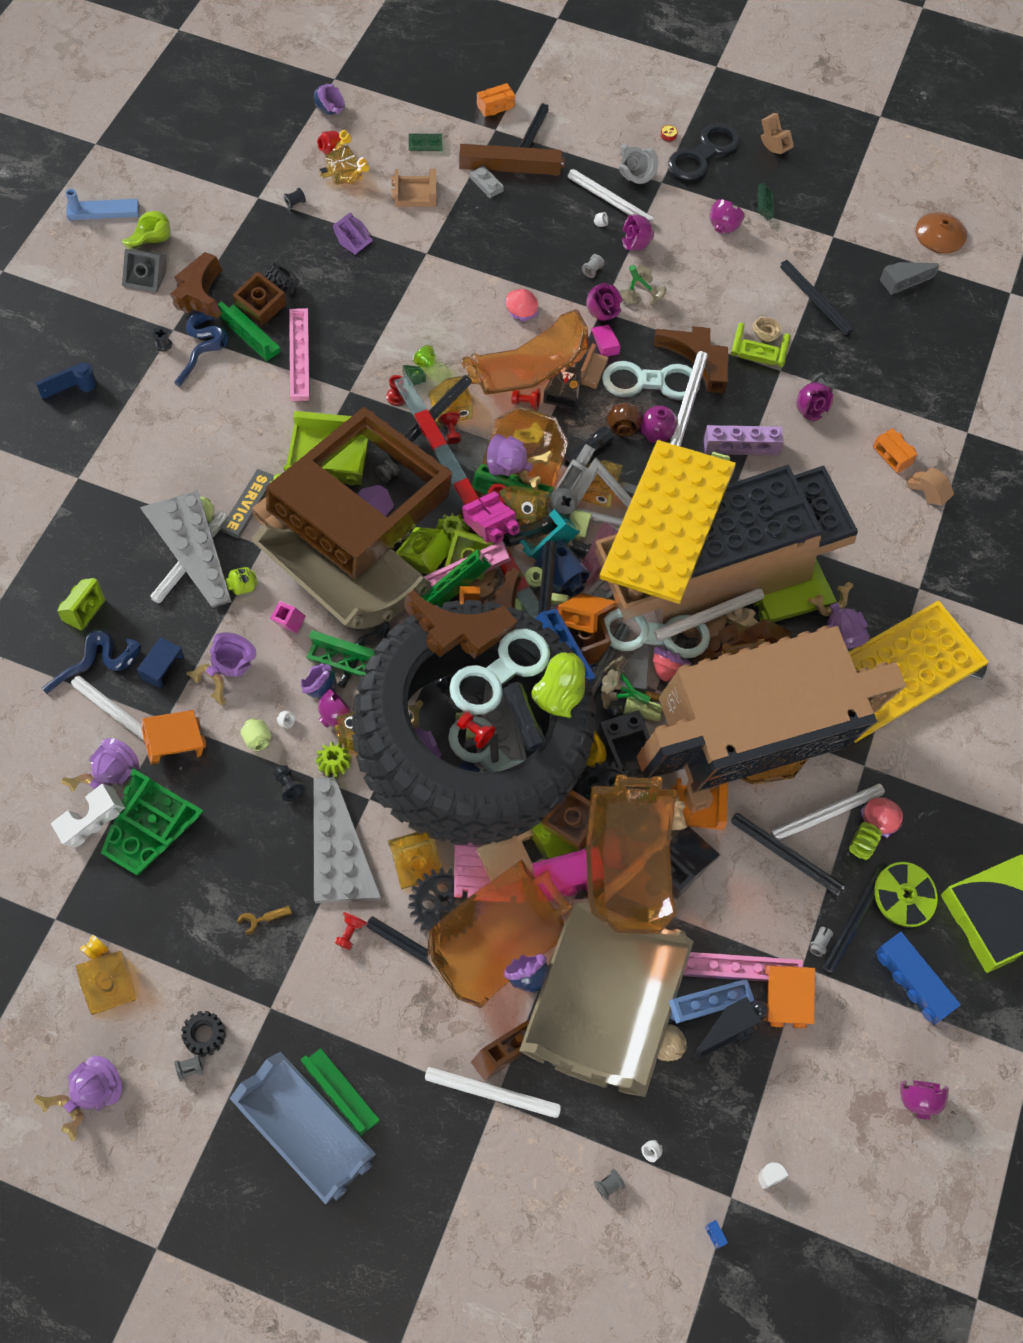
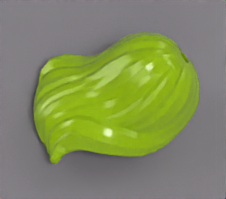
[121,211,171,248]
[532,653,585,718]

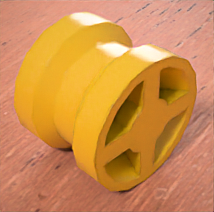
[80,935,109,964]

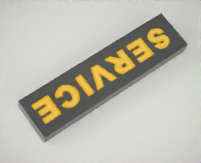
[221,469,274,538]

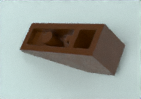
[471,1019,530,1081]

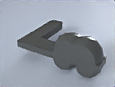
[464,733,499,763]

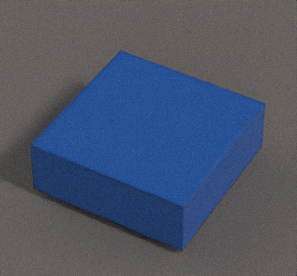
[705,1220,728,1249]

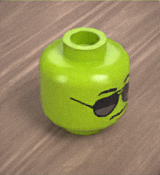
[226,567,258,595]

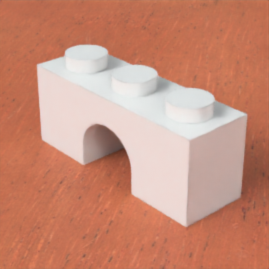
[51,784,125,847]

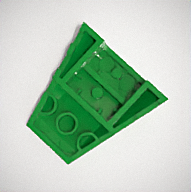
[101,768,205,876]

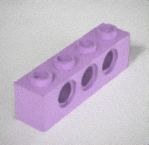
[704,425,784,455]

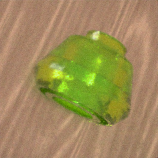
[412,345,436,369]

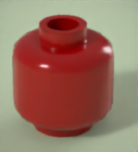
[317,130,342,155]

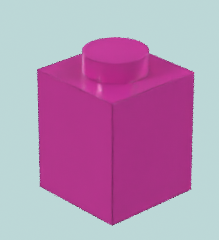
[270,601,306,634]

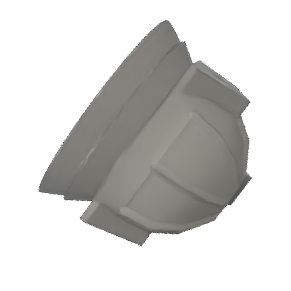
[619,143,658,184]

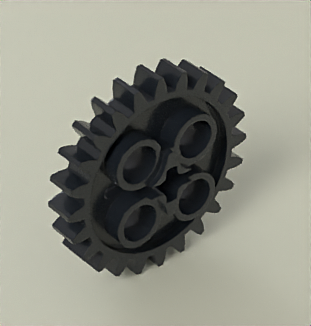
[572,761,641,830]
[408,867,480,940]

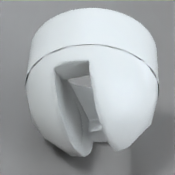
[594,212,608,227]
[277,711,295,729]
[642,1140,663,1162]

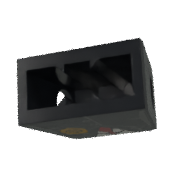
[543,366,581,411]

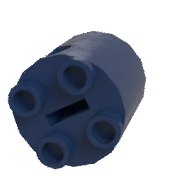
[534,539,591,597]

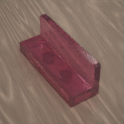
[582,522,619,584]

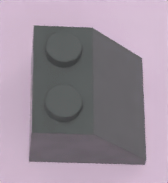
[122,248,167,292]

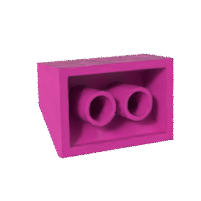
[530,846,602,903]

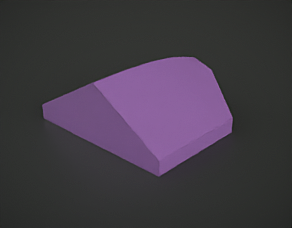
[332,213,373,254]
[357,485,394,517]

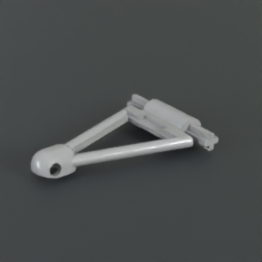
[546,444,632,528]

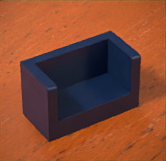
[137,637,184,689]

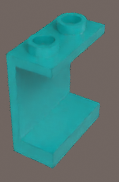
[520,509,580,561]

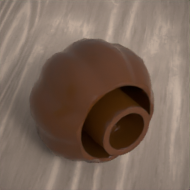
[607,402,642,436]

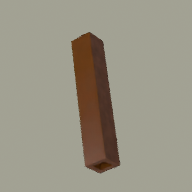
[459,144,565,175]

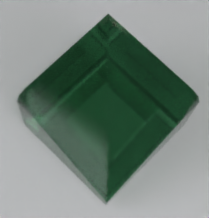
[402,365,426,387]

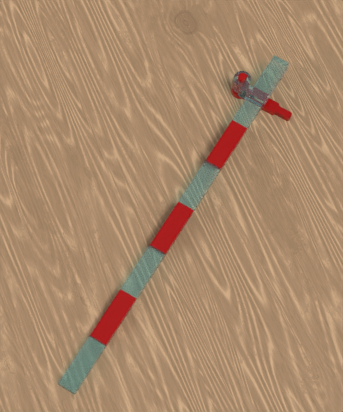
[395,375,560,618]

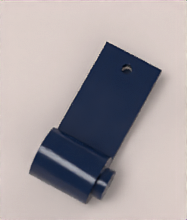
[35,363,97,399]

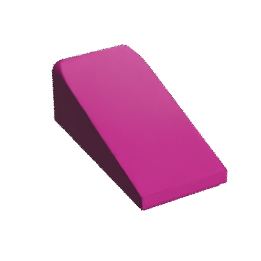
[591,325,620,357]

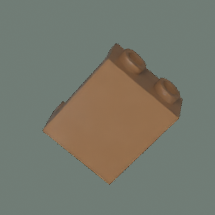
[391,168,436,207]

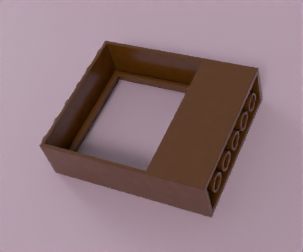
[266,407,452,580]

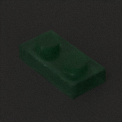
[409,133,442,151]
[757,182,773,221]

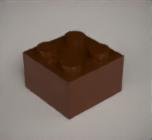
[232,271,286,328]
[541,790,605,851]

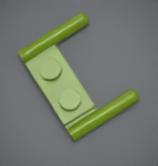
[731,323,791,367]

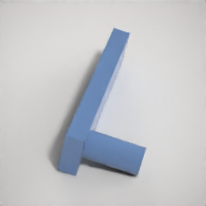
[65,189,139,220]
[668,979,755,1024]

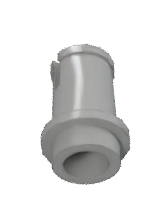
[809,927,833,957]

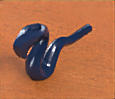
[174,311,228,387]
[42,629,142,694]

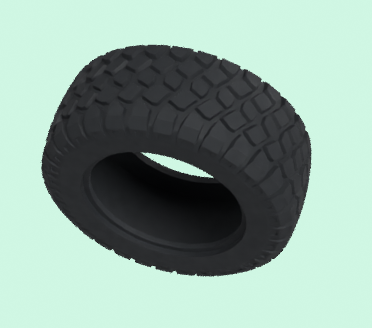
[352,600,596,845]

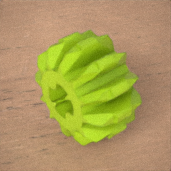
[436,512,469,543]
[315,741,352,778]
[849,822,882,860]

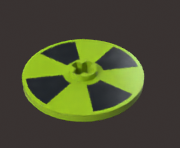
[875,862,938,928]

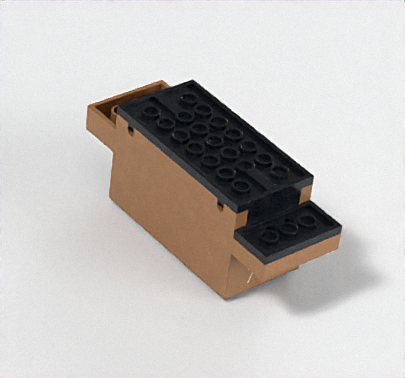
[595,464,858,624]
[636,626,906,793]

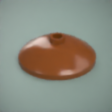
[915,212,967,254]

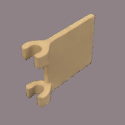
[476,830,545,889]

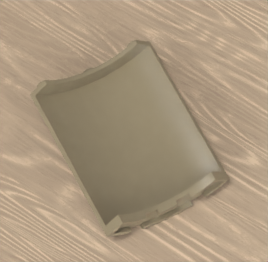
[251,524,432,629]
[519,897,694,1097]

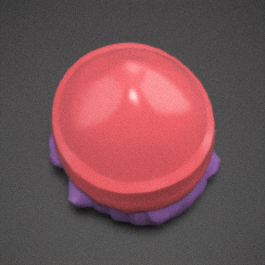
[505,289,539,321]
[652,647,691,682]
[861,797,903,838]

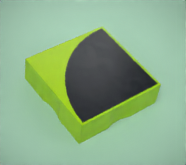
[941,854,1023,973]

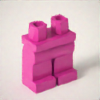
[462,491,520,544]

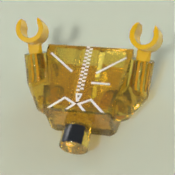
[319,130,369,185]

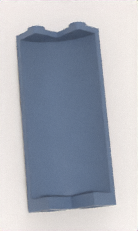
[230,1052,376,1204]

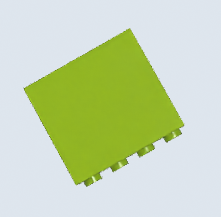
[284,411,369,485]
[753,559,837,622]

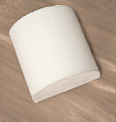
[758,1162,788,1190]

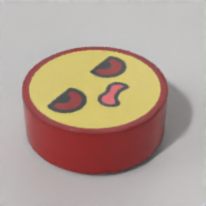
[660,125,678,142]

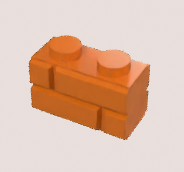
[477,83,515,117]
[873,428,918,473]

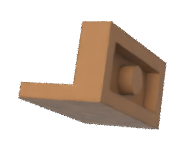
[580,343,608,389]

